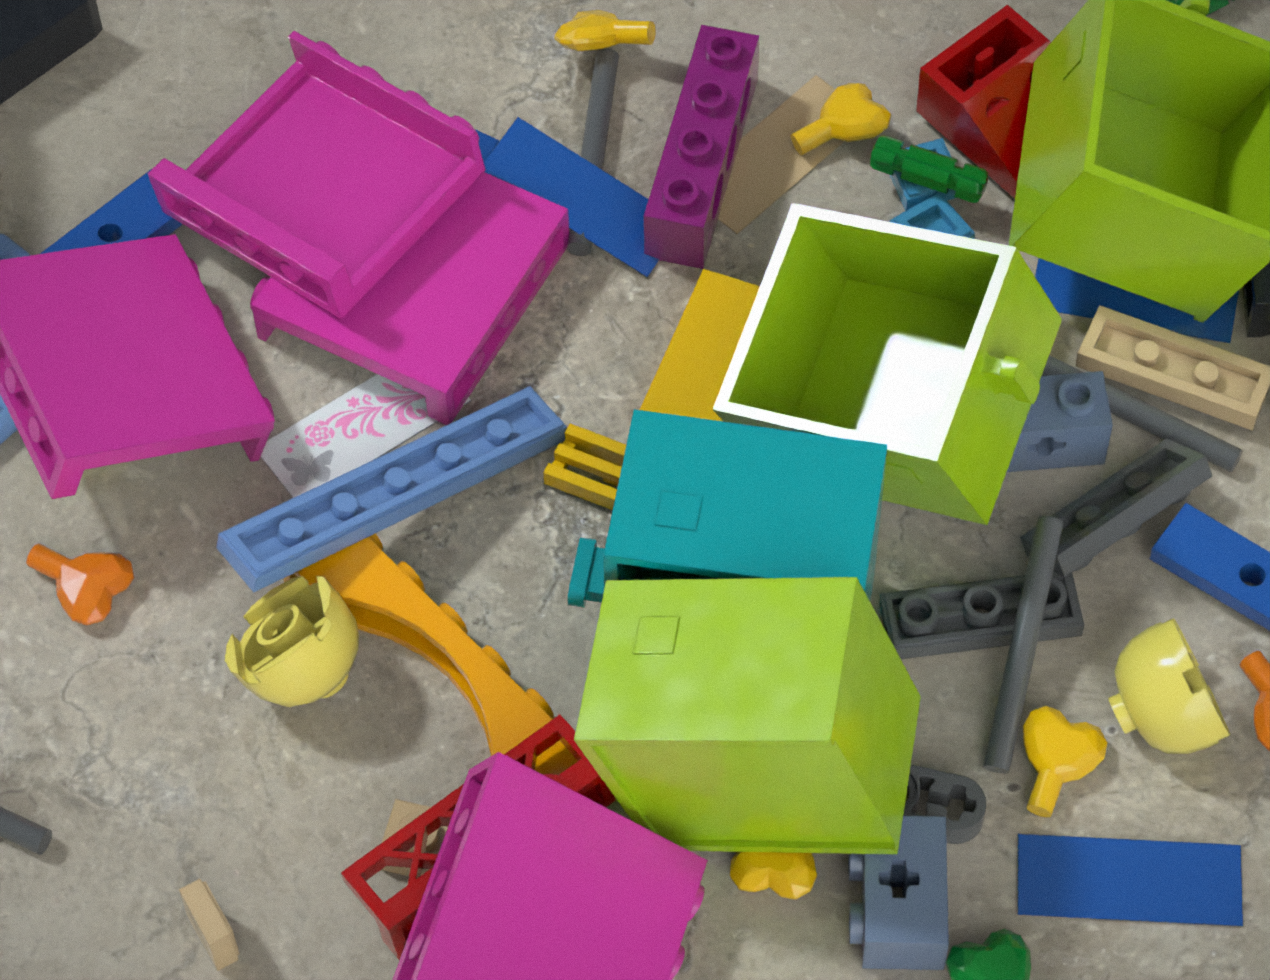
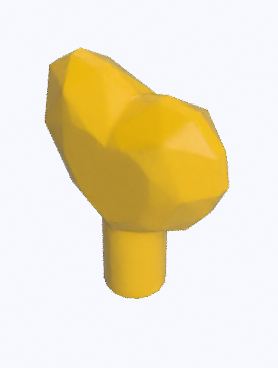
[554,10,656,51]
[790,83,892,155]
[1023,706,1107,817]
[729,852,817,900]

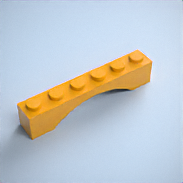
[283,533,578,775]

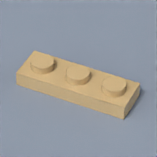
[1075,305,1270,431]

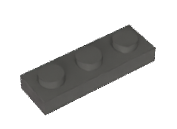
[1020,439,1212,577]

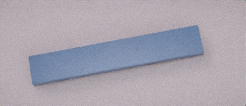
[216,386,567,593]

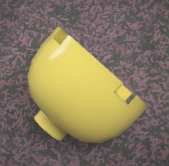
[225,575,359,707]
[1108,618,1230,754]

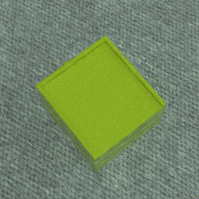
[1008,0,1270,322]
[713,203,1062,525]
[574,577,921,854]

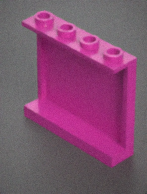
[148,31,486,319]
[250,172,569,425]
[0,234,275,499]
[392,752,708,980]

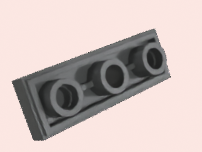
[879,571,1084,660]

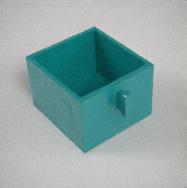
[567,409,888,608]

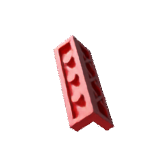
[341,714,616,960]

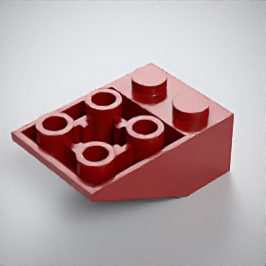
[916,4,1051,199]

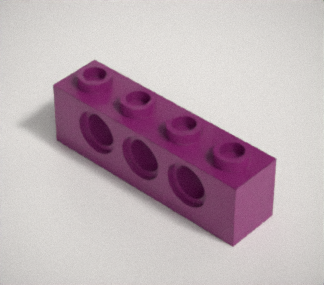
[644,24,759,269]

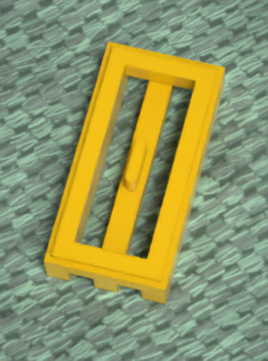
[543,423,626,510]

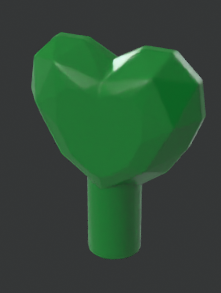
[945,928,1031,980]

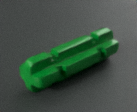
[870,135,988,203]

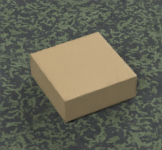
[179,879,240,971]

